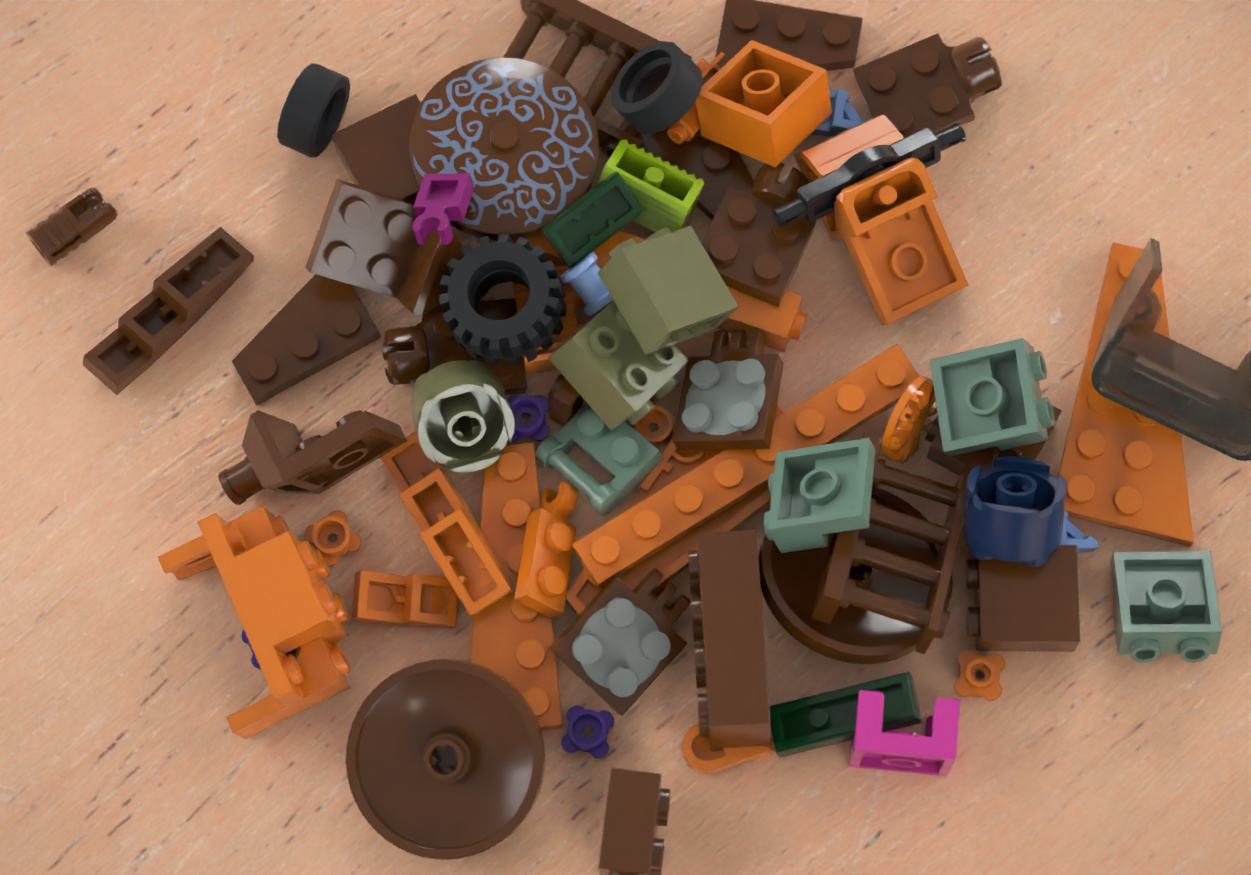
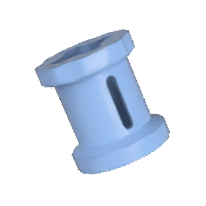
[560,252,613,316]

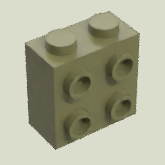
[598,226,739,355]
[548,300,689,431]

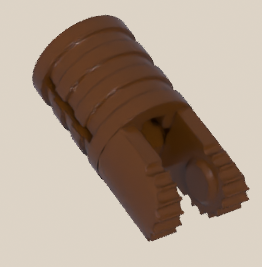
[26,187,118,267]

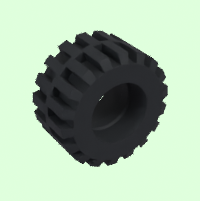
[439,234,567,367]

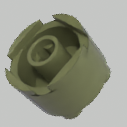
[411,360,515,473]

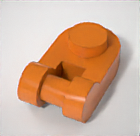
[682,723,775,774]

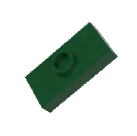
[540,172,645,268]

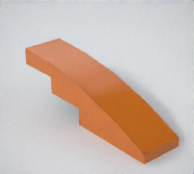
[380,430,513,616]

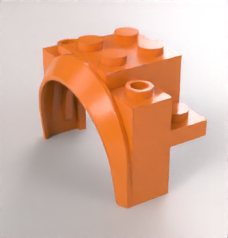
[158,506,351,740]

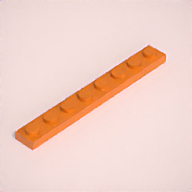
[572,344,920,589]

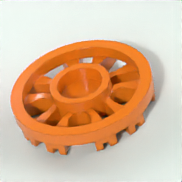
[881,376,938,464]

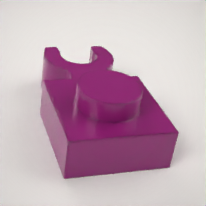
[413,173,474,245]

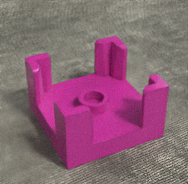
[849,690,960,776]

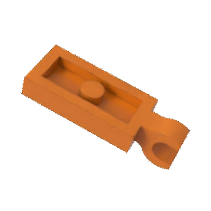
[514,481,579,618]

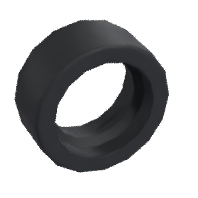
[610,41,703,134]
[277,63,350,157]

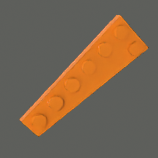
[470,442,563,731]

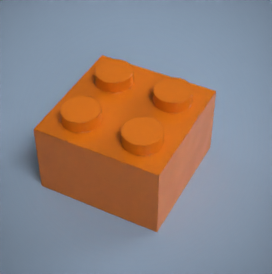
[696,40,832,168]

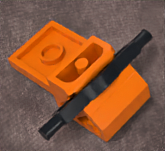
[772,114,969,325]

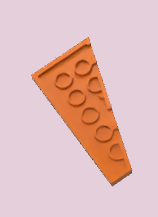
[1057,242,1194,547]

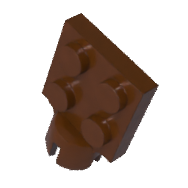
[853,33,1002,138]
[702,163,816,307]
[383,298,527,395]

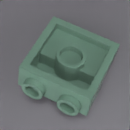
[930,338,1055,456]
[764,438,875,553]
[1111,551,1222,663]

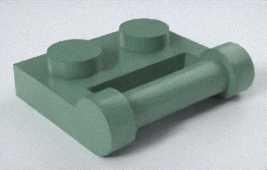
[535,403,664,516]

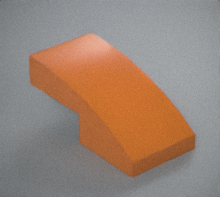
[351,570,458,628]

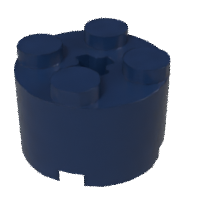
[963,456,1067,567]

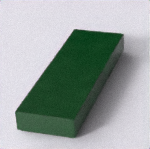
[769,672,922,757]

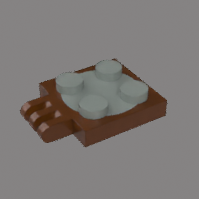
[673,329,784,451]
[548,568,691,716]

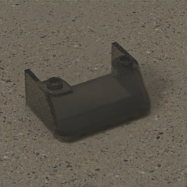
[1091,238,1251,461]

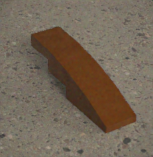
[83,227,254,395]

